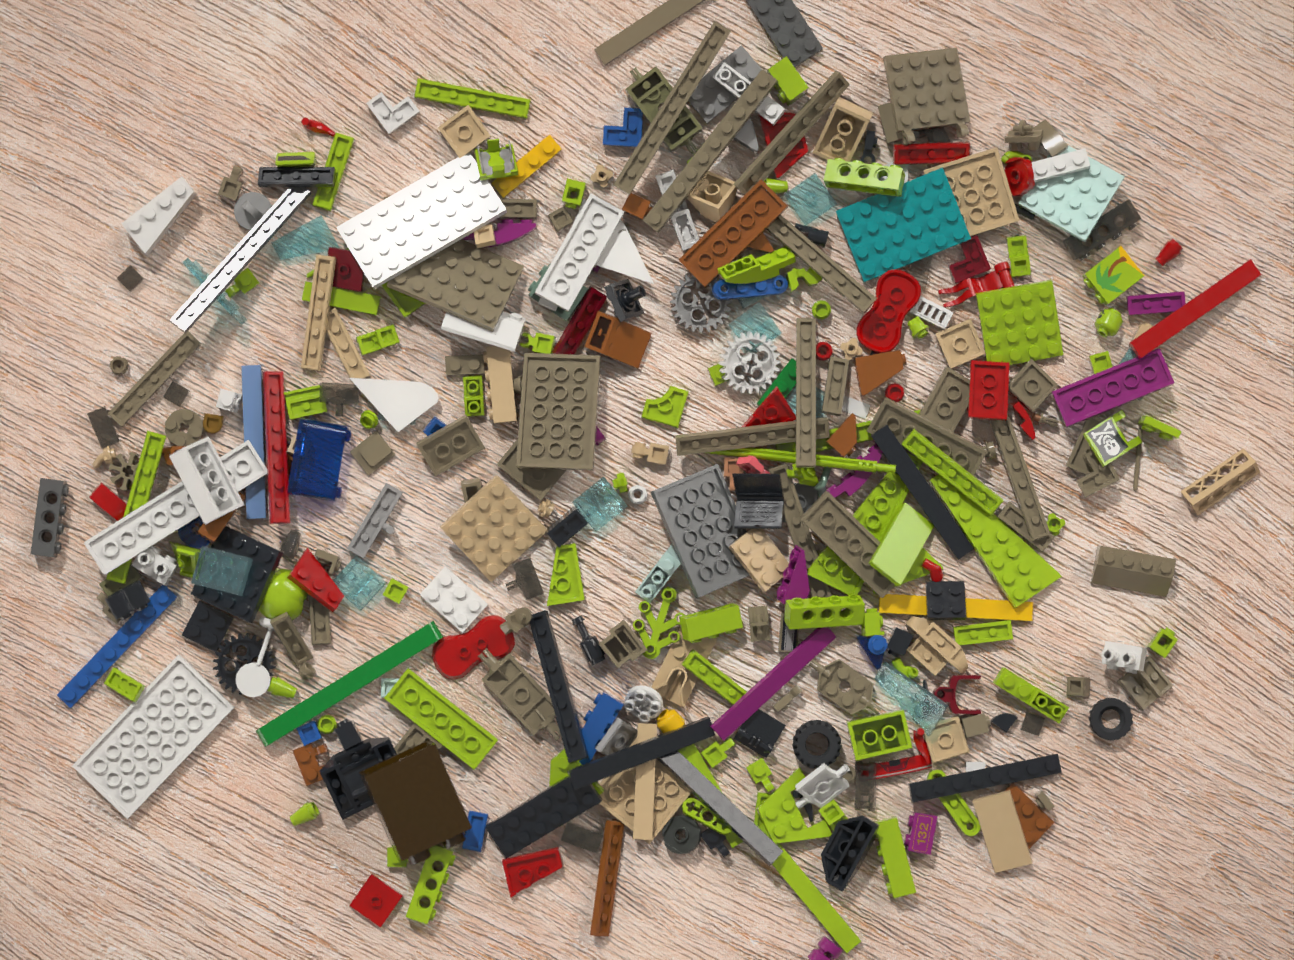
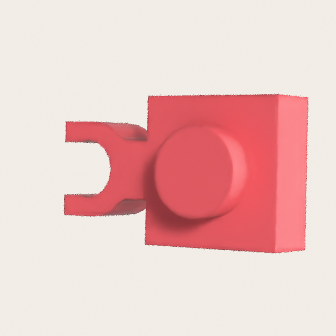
[736,456,770,474]

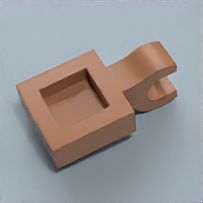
[724,457,743,491]

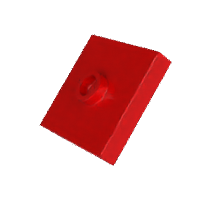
[349,874,403,928]

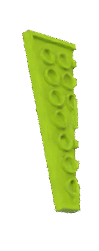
[807,453,923,595]
[929,474,1062,608]

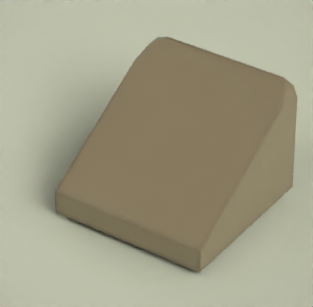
[1066,676,1091,697]

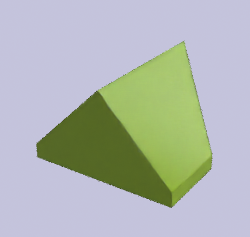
[169,541,205,579]

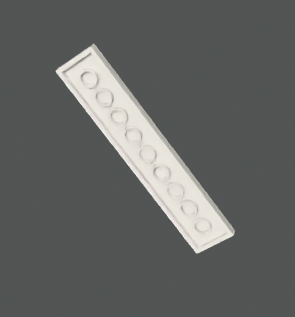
[83,440,268,575]

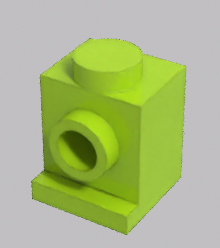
[562,178,586,209]
[861,608,884,636]
[1146,627,1178,658]

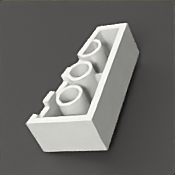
[121,177,197,256]

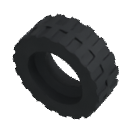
[1089,698,1133,741]

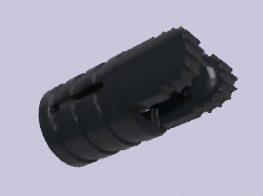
[795,223,829,248]

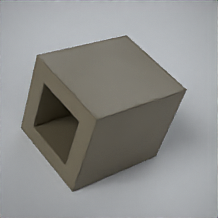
[960,712,991,738]

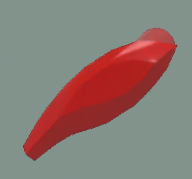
[301,117,335,137]
[913,728,930,764]

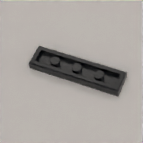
[258,167,336,187]

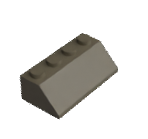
[1091,545,1176,597]

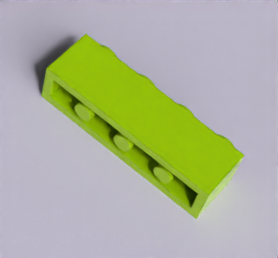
[875,816,916,898]

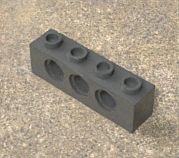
[30,478,69,557]

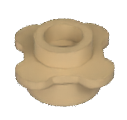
[591,165,613,187]
[840,338,863,360]
[538,498,554,518]

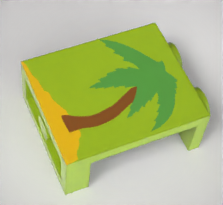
[1082,246,1145,305]

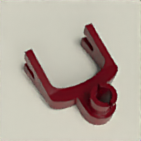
[932,675,981,714]

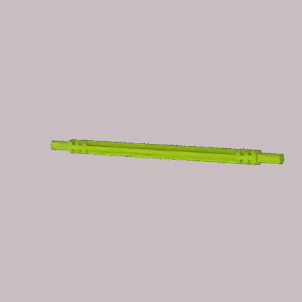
[706,447,896,473]

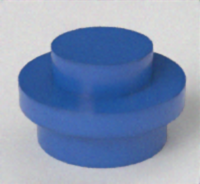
[868,635,887,654]

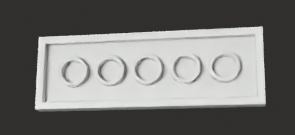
[535,194,624,312]

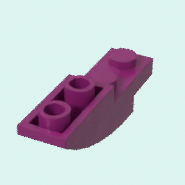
[461,220,536,248]
[826,444,882,498]

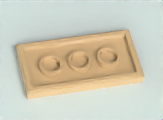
[973,790,1033,873]

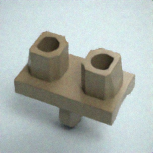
[1004,120,1043,151]
[748,606,770,642]
[500,607,532,635]

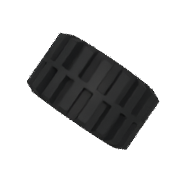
[792,720,842,769]

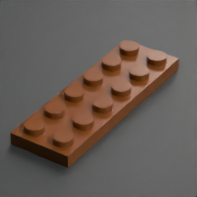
[679,179,788,288]

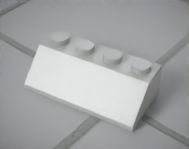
[441,311,526,352]
[169,436,244,525]

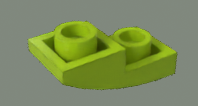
[463,375,484,416]

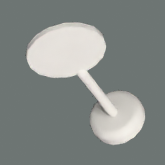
[235,617,275,697]

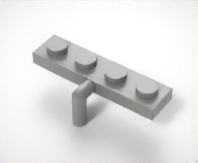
[347,483,403,559]

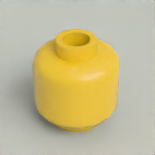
[657,709,685,733]

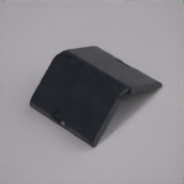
[732,473,784,529]

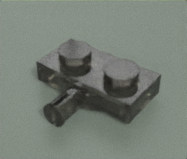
[320,382,359,417]
[505,558,544,600]

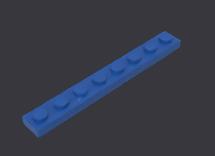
[57,584,178,708]

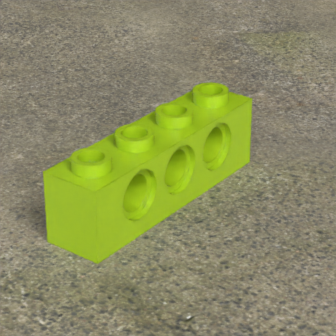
[824,158,906,197]
[784,594,865,629]
[406,844,456,924]

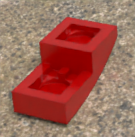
[1012,401,1036,440]
[89,482,127,521]

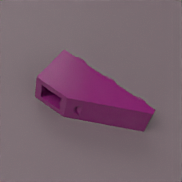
[777,545,810,604]

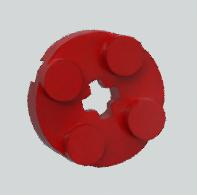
[1004,157,1035,196]

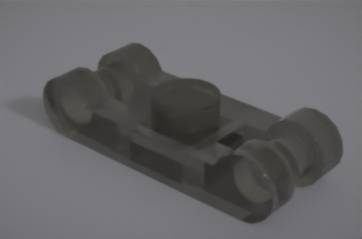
[854,761,876,811]

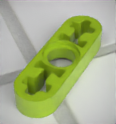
[682,798,732,835]

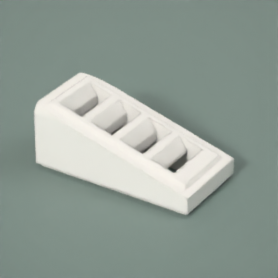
[910,296,953,330]

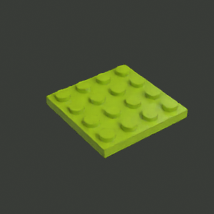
[976,280,1063,365]

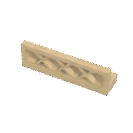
[1180,448,1260,516]

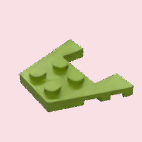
[756,767,832,844]

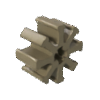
[109,452,138,491]

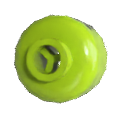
[1094,308,1123,337]

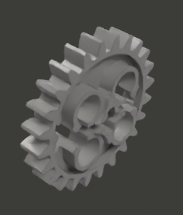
[670,274,732,333]

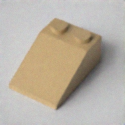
[812,97,873,162]

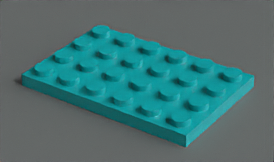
[836,167,971,282]

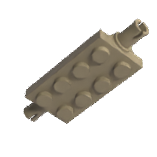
[478,648,561,741]

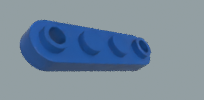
[712,275,788,300]

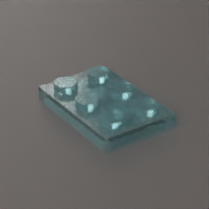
[191,546,253,596]

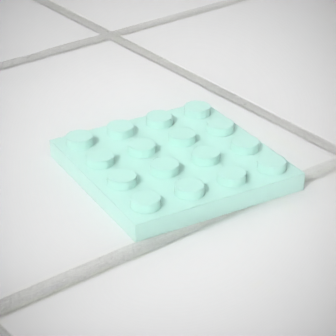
[1019,145,1125,242]

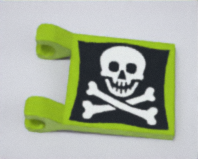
[1083,410,1142,467]

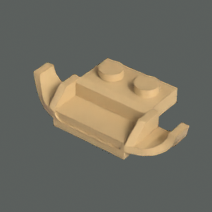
[905,616,969,676]

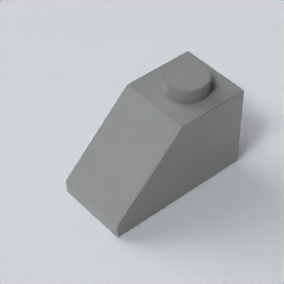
[733,117,759,153]

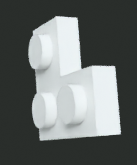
[366,92,420,135]

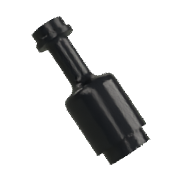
[572,615,605,666]

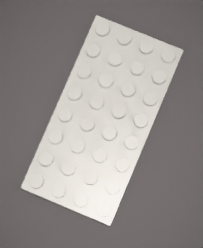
[336,152,507,289]
[72,654,235,819]

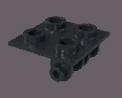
[733,709,786,758]

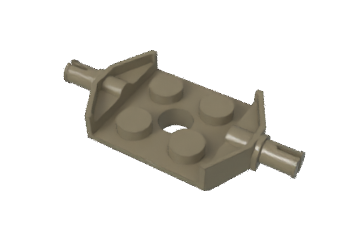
[808,659,882,715]

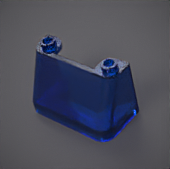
[288,418,351,502]

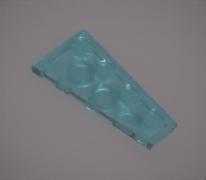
[182,258,248,324]
[874,662,948,737]

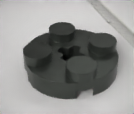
[662,815,702,854]

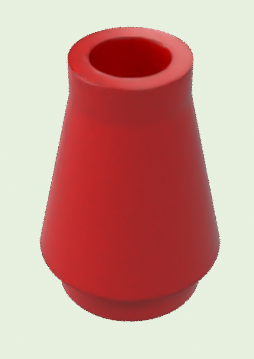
[1155,238,1183,266]

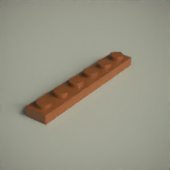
[590,820,625,937]

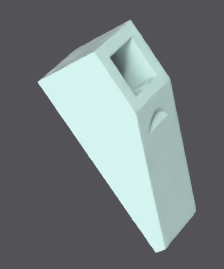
[635,544,681,603]

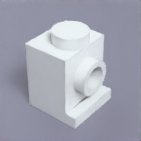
[216,389,242,413]

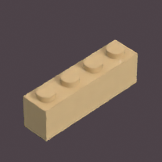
[483,346,517,424]

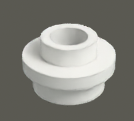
[628,485,647,504]

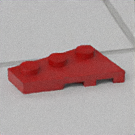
[741,386,796,427]
[287,548,344,612]
[502,847,563,898]

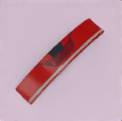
[858,754,932,781]

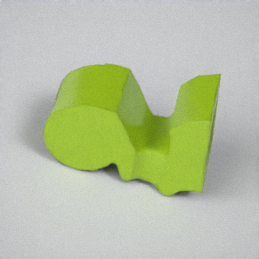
[786,268,822,293]

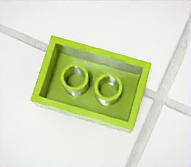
[846,709,912,760]

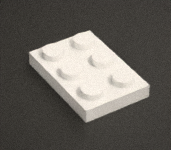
[420,566,488,633]

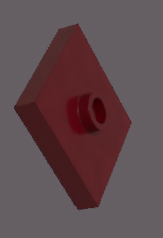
[328,247,365,291]

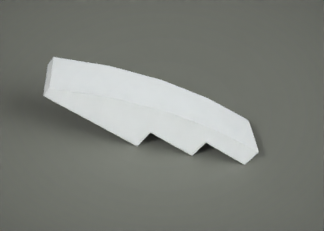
[655,169,699,250]

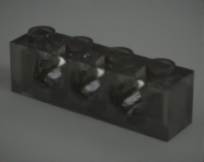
[1062,199,1141,261]

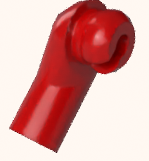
[921,558,943,582]

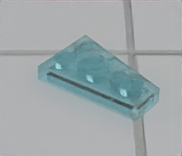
[272,215,340,260]

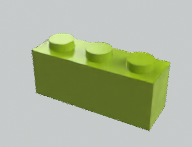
[679,603,743,643]

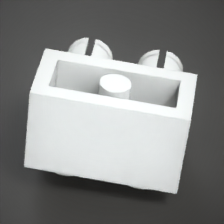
[132,545,179,585]
[1101,641,1147,674]

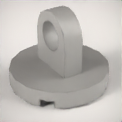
[234,192,272,230]

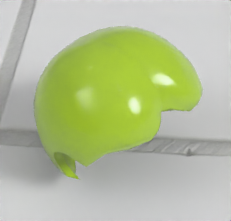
[259,568,308,621]

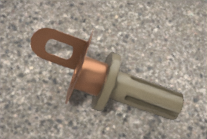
[1026,409,1059,427]

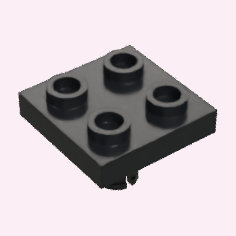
[604,279,646,322]

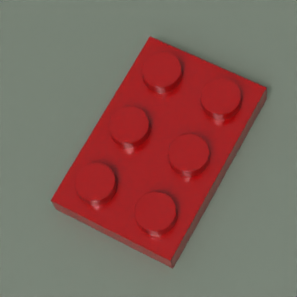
[968,360,1010,421]

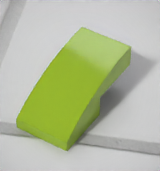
[1006,235,1031,277]
[356,324,400,356]
[818,799,848,831]

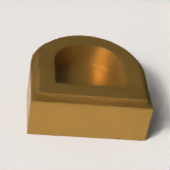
[203,413,224,434]

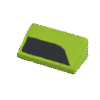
[275,152,316,167]

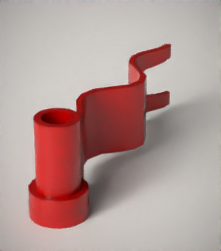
[938,261,1015,308]

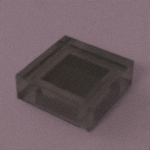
[117,265,144,292]
[163,381,190,407]
[1020,712,1045,736]

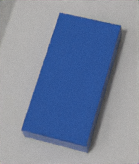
[462,810,488,852]

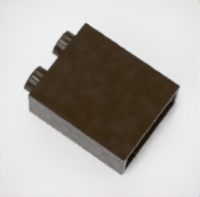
[359,740,472,865]

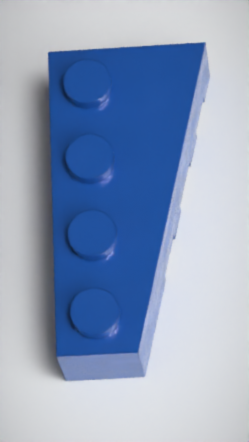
[579,691,624,765]

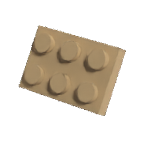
[729,529,789,592]

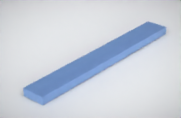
[241,365,267,519]

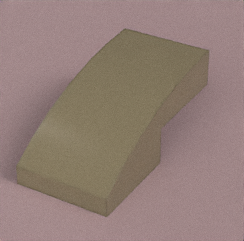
[1033,119,1068,157]

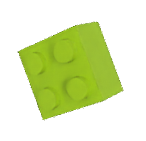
[767,56,809,106]

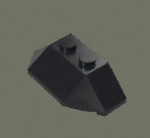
[821,815,879,892]

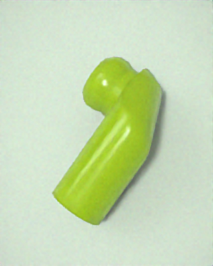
[891,657,918,679]

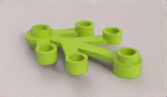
[633,587,685,659]

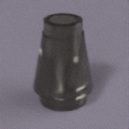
[279,530,301,560]

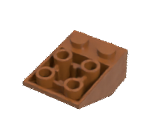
[584,311,652,369]

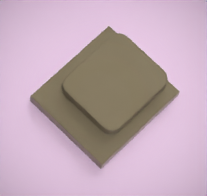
[350,431,396,476]

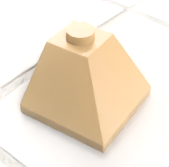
[687,171,738,222]

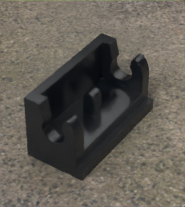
[546,506,588,547]

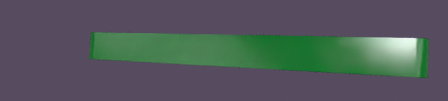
[256,621,443,747]

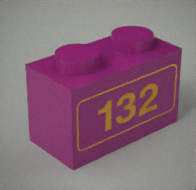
[904,811,937,855]

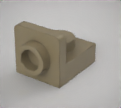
[314,548,342,575]

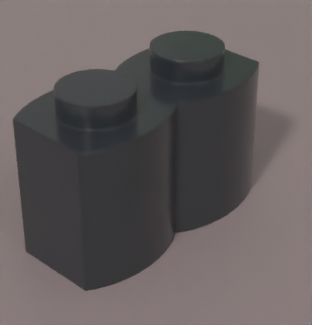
[105,580,150,621]

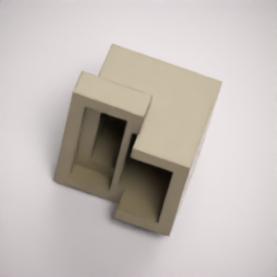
[599,620,647,668]

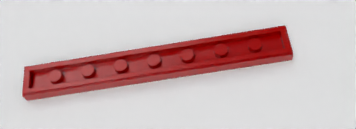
[1128,259,1262,359]
[263,371,290,524]

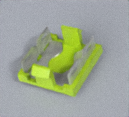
[475,139,518,180]

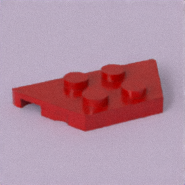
[758,112,809,179]

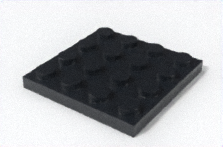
[191,526,284,624]

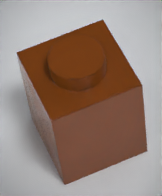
[622,193,652,221]

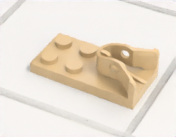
[651,626,717,708]

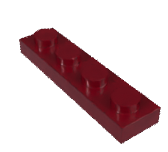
[552,286,607,355]

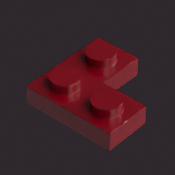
[948,234,991,284]

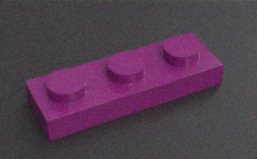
[1126,291,1186,316]

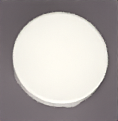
[624,685,664,723]

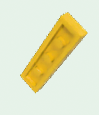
[491,134,562,199]

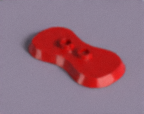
[856,270,921,353]
[432,615,515,680]

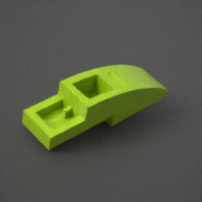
[717,246,796,284]
[993,667,1069,723]

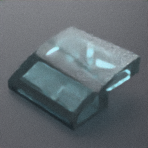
[728,302,781,353]
[572,477,628,532]
[333,555,387,611]

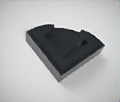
[990,713,1018,732]

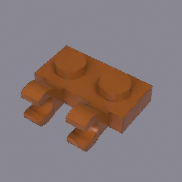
[292,743,329,786]

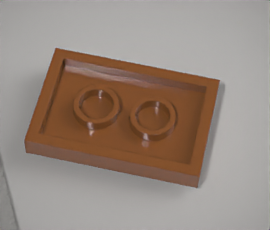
[1003,783,1055,849]

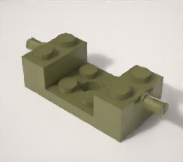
[625,67,702,154]

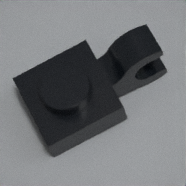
[860,130,878,163]
[701,823,730,857]

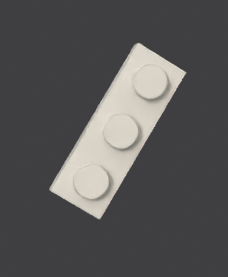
[1032,148,1090,183]

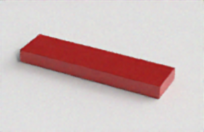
[893,142,970,165]

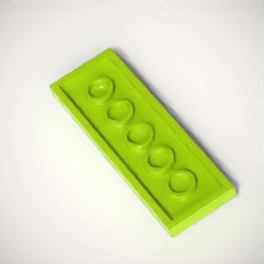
[384,668,498,770]

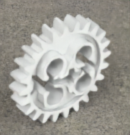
[718,331,781,394]

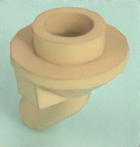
[92,445,117,469]

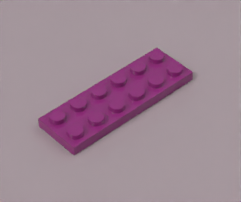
[1052,348,1175,428]

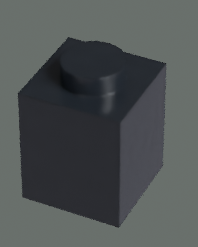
[887,627,914,658]
[334,719,363,750]

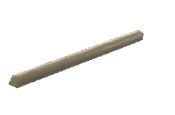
[1133,427,1143,491]

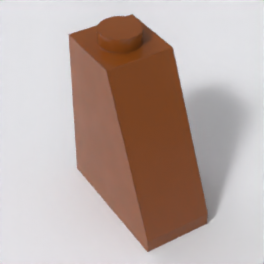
[854,350,906,397]

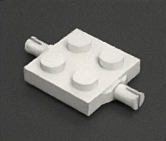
[795,763,850,809]

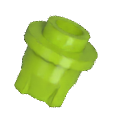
[908,316,929,339]

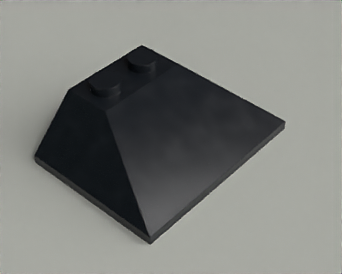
[319,737,397,820]

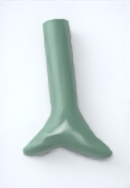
[815,467,832,498]

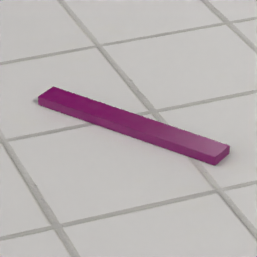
[711,627,836,741]

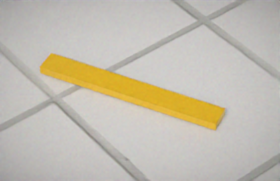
[878,594,1033,621]

